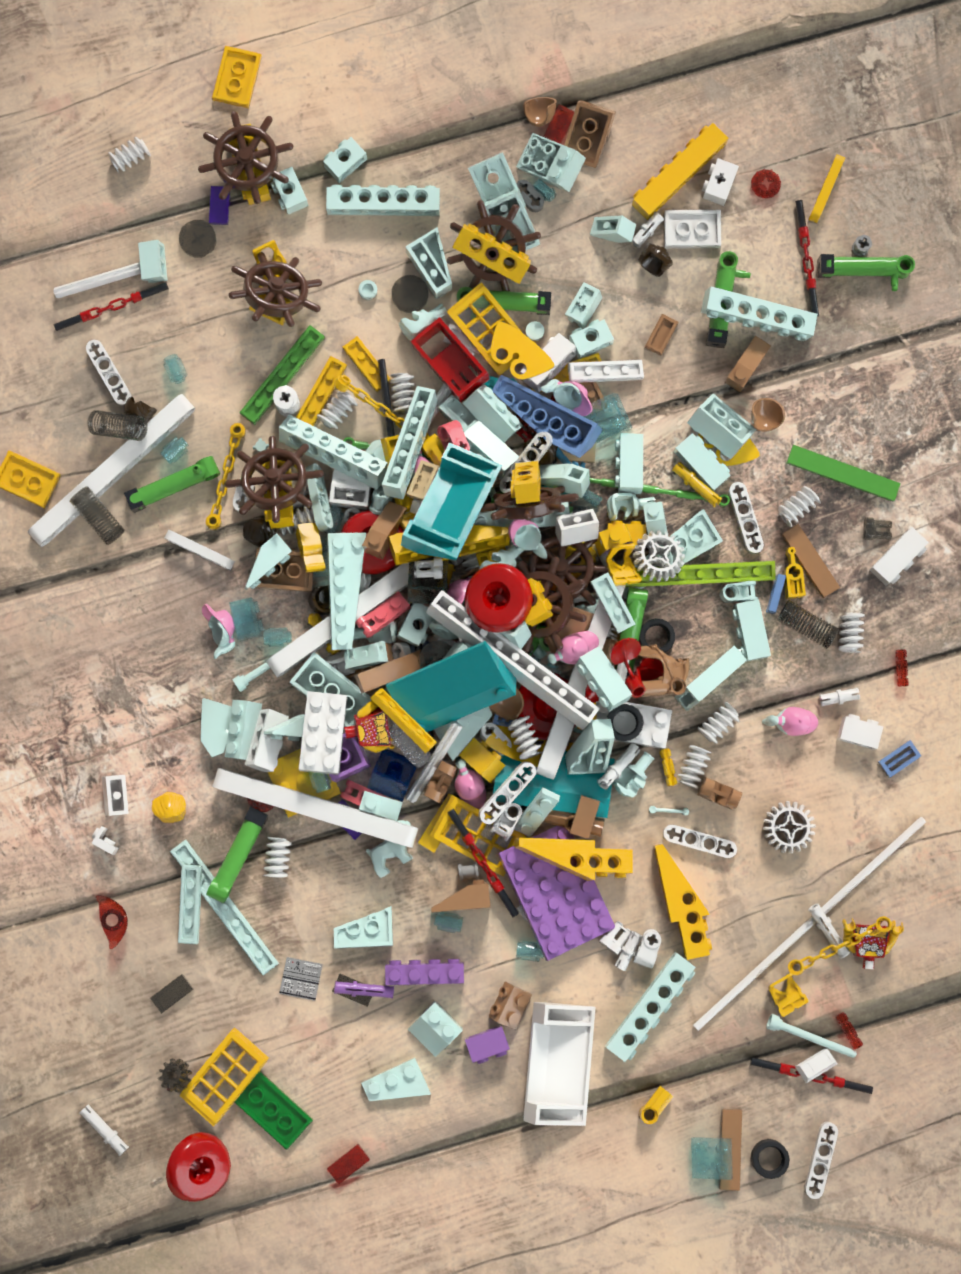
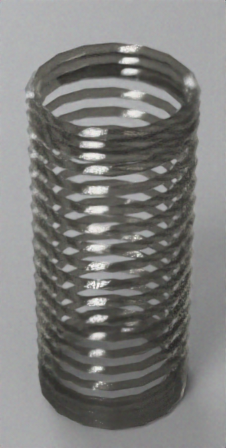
[87,410,148,441]
[69,486,125,545]
[777,600,839,649]

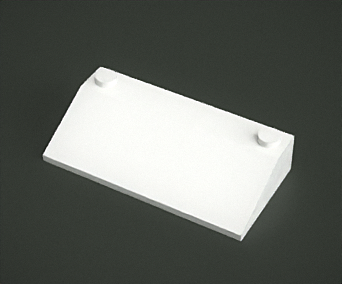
[523,1002,596,1126]

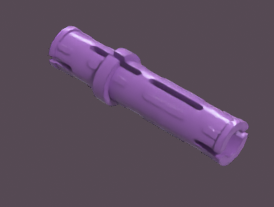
[334,981,394,999]

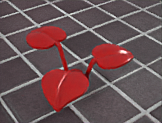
[585,638,664,703]

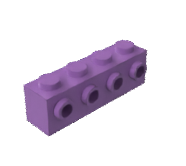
[385,959,464,985]

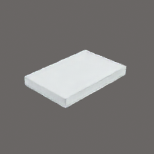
[664,210,721,249]

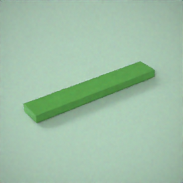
[239,325,325,425]
[786,445,901,502]

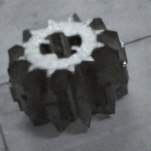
[158,1058,192,1093]

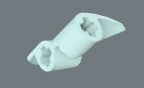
[201,698,232,757]

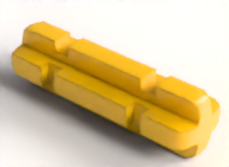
[660,748,677,786]

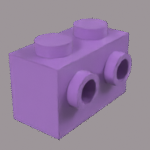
[465,1025,510,1064]

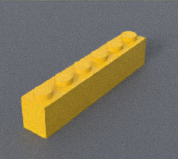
[632,123,729,220]

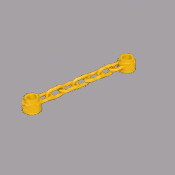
[334,375,429,440]
[206,423,246,530]
[788,916,892,975]

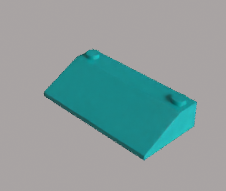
[401,442,502,560]
[386,641,517,732]
[493,751,615,818]

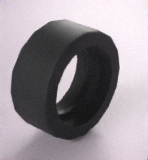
[639,618,675,653]
[606,704,644,742]
[751,1139,790,1179]

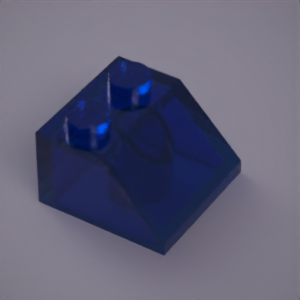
[367,749,419,802]

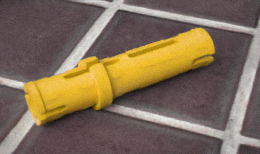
[672,462,722,508]

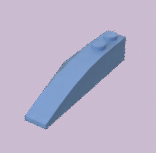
[492,375,602,458]

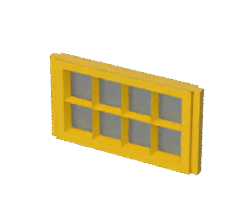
[446,282,522,376]
[429,795,526,877]
[179,1027,269,1127]

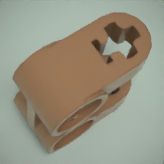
[423,760,458,804]
[697,777,742,810]

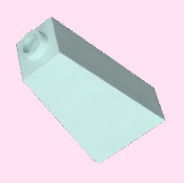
[675,646,747,711]

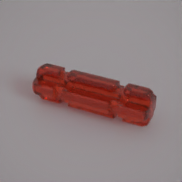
[895,649,909,687]
[836,1012,863,1049]

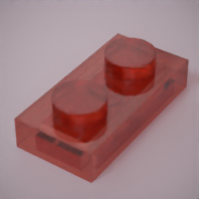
[543,104,574,144]
[327,1143,370,1184]

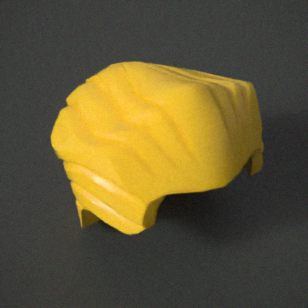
[152,791,186,823]

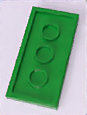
[234,1071,314,1150]

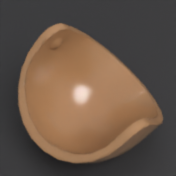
[523,97,557,127]
[751,398,785,432]
[489,688,524,720]

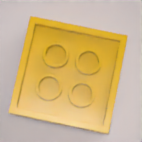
[268,748,341,818]

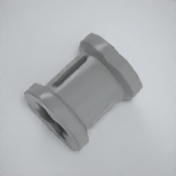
[852,235,872,257]
[458,862,479,881]

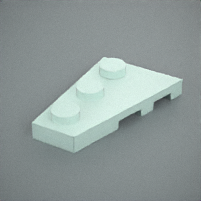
[334,906,393,949]
[361,1058,431,1101]

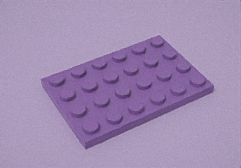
[497,826,615,961]

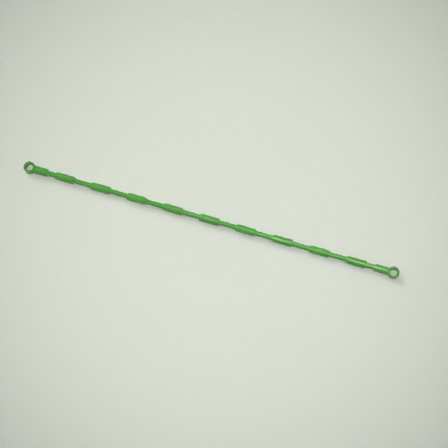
[343,437,730,507]

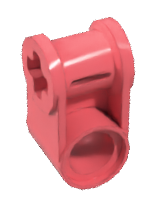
[437,420,470,451]

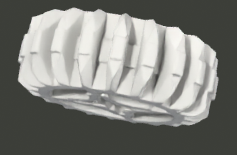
[633,530,685,582]
[763,801,816,853]

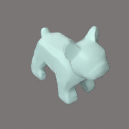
[366,820,413,878]

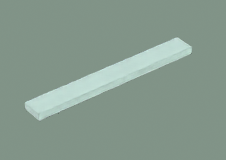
[170,840,279,975]

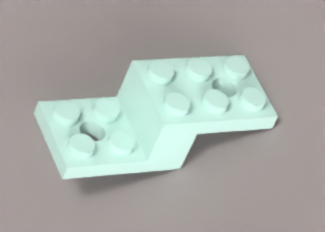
[468,152,540,253]

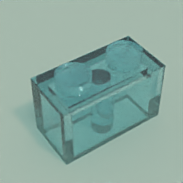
[229,597,264,642]

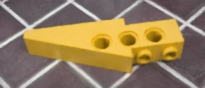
[389,525,510,565]
[514,838,633,881]
[653,844,712,960]

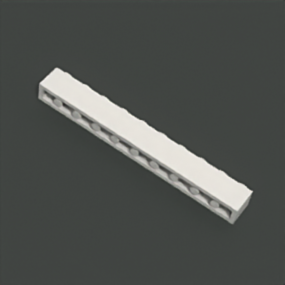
[426,590,600,730]

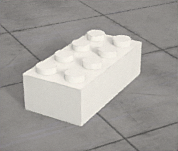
[299,691,347,775]
[596,701,672,749]

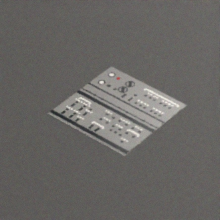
[279,957,323,1001]

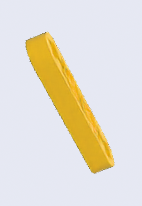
[808,154,845,223]

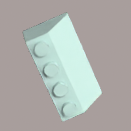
[290,652,371,727]

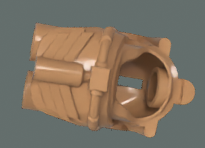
[631,644,690,697]

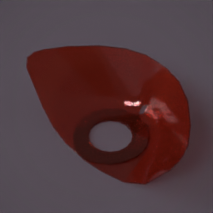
[96,895,128,949]

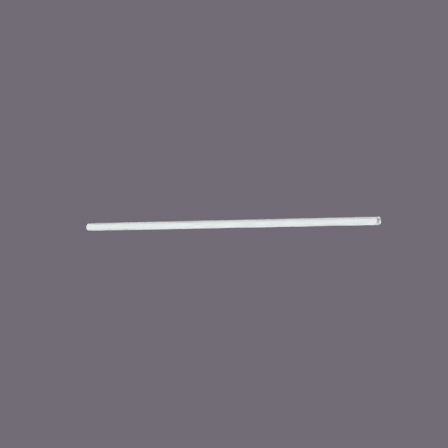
[693,817,926,1031]

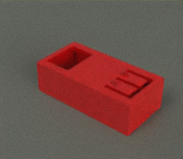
[410,317,490,403]

